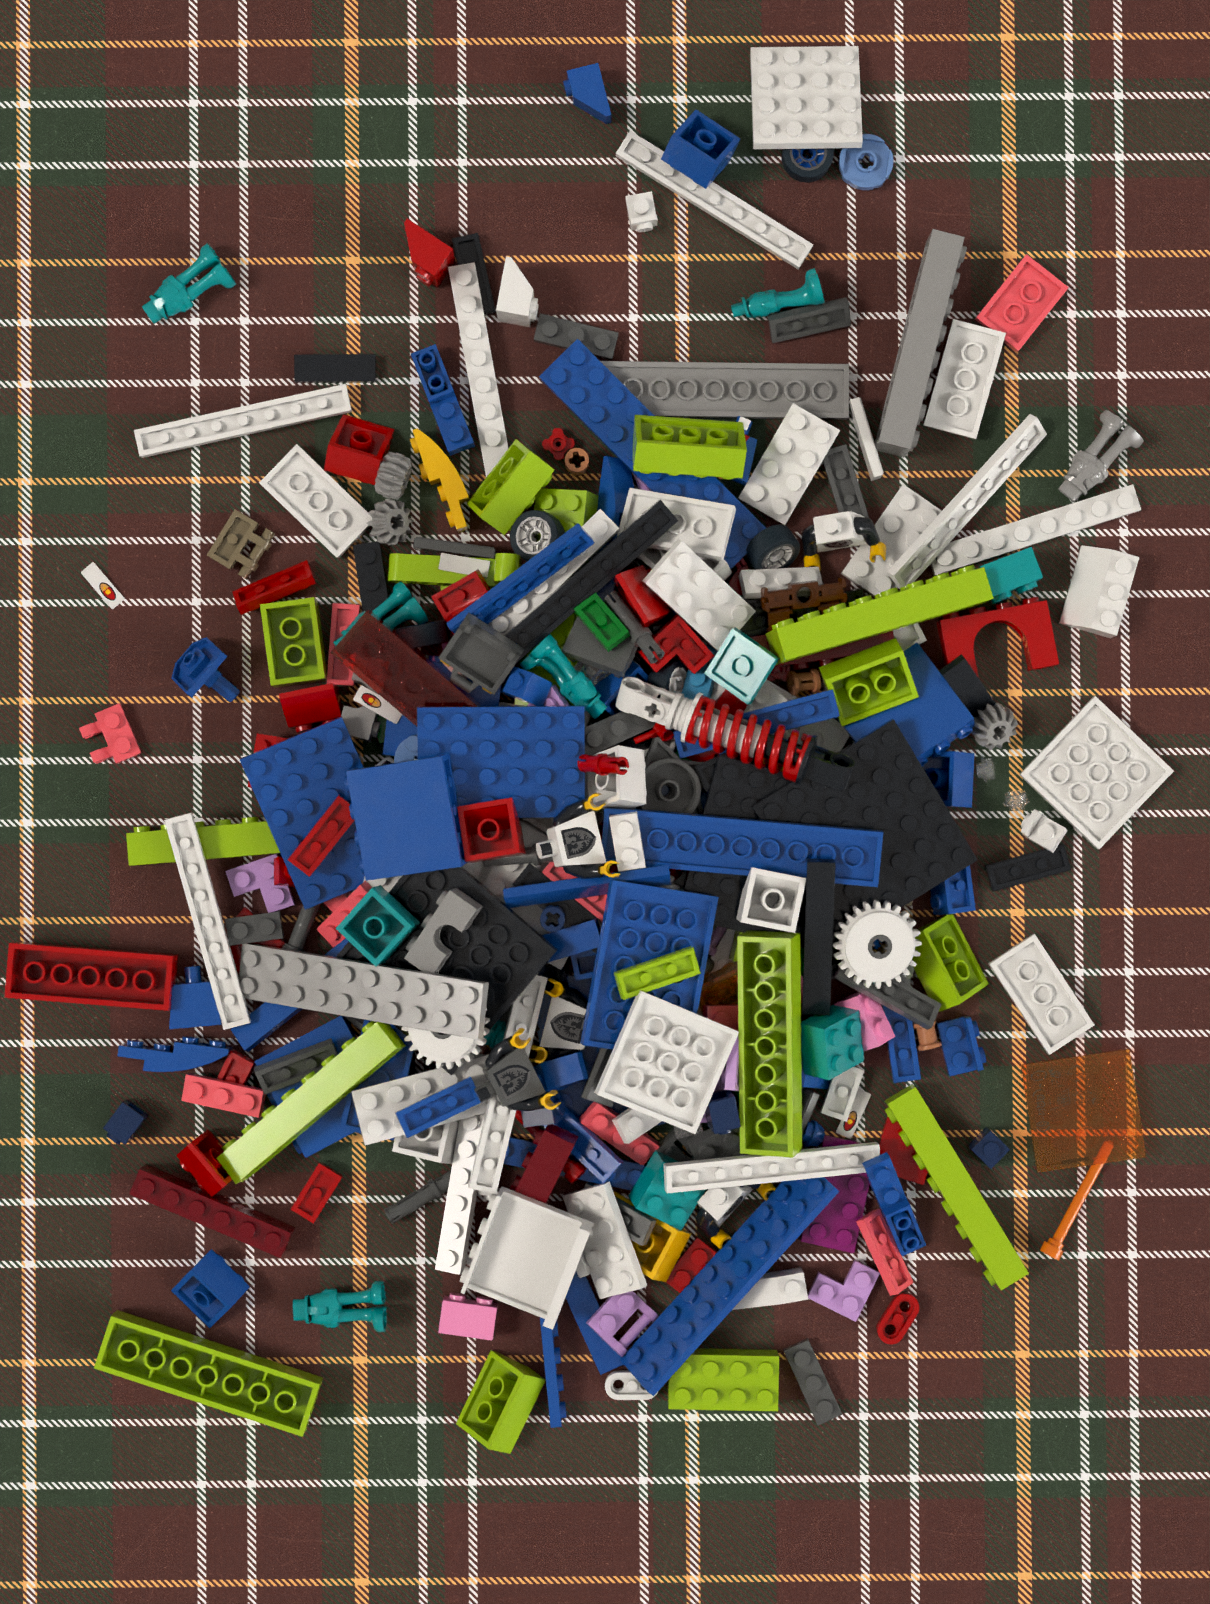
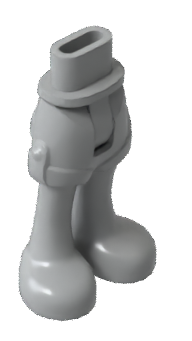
[1058,410,1144,503]

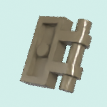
[207,509,275,580]

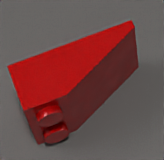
[614,565,671,628]

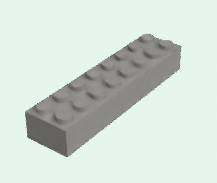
[875,229,967,457]

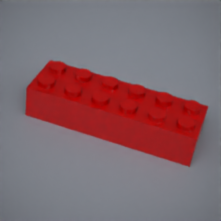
[4,942,178,1011]

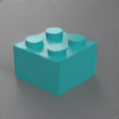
[977,547,1043,604]
[336,885,420,967]
[801,1005,864,1080]
[628,1150,706,1231]

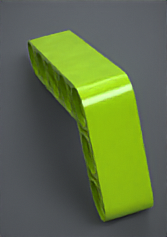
[388,553,522,587]

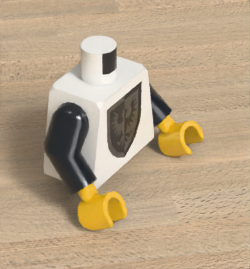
[802,511,887,571]
[536,793,620,879]
[529,978,588,1063]
[696,1183,776,1250]

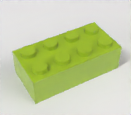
[668,1348,779,1411]

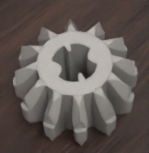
[374,452,413,500]
[366,499,414,545]
[971,702,1018,750]

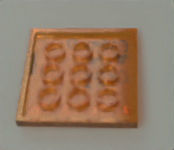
[1020,1049,1146,1173]

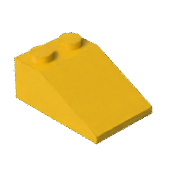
[614,1192,691,1282]

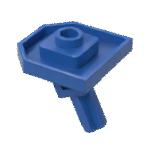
[171,637,240,702]

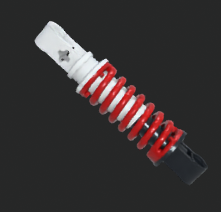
[615,677,855,791]

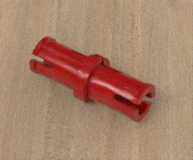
[577,753,629,776]

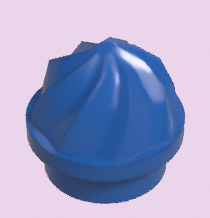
[802,1120,825,1147]

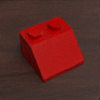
[404,218,456,288]
[324,414,395,485]
[279,683,343,732]
[457,797,526,863]
[176,1129,232,1197]

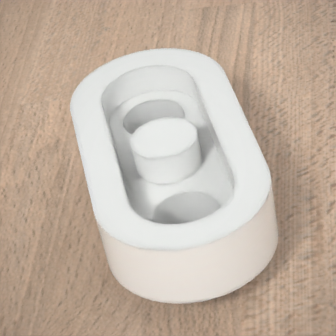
[605,1370,658,1400]

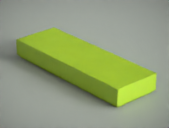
[613,946,701,1000]

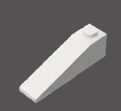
[732,1267,808,1310]

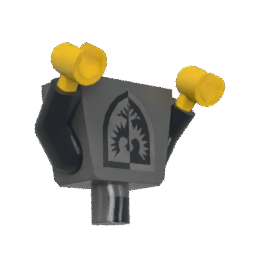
[474,1028,561,1111]

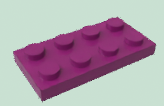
[800,1134,870,1253]

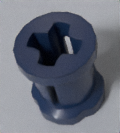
[540,905,565,932]

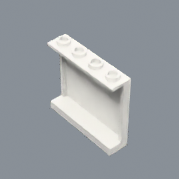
[459,1187,594,1330]

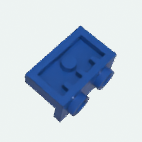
[930,865,976,915]
[936,1015,986,1076]

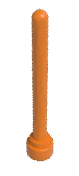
[1040,1140,1113,1261]

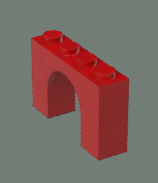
[937,597,1059,678]

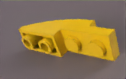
[410,428,470,533]

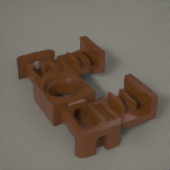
[761,577,847,632]

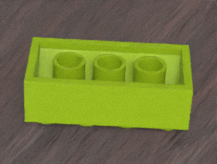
[632,415,747,480]

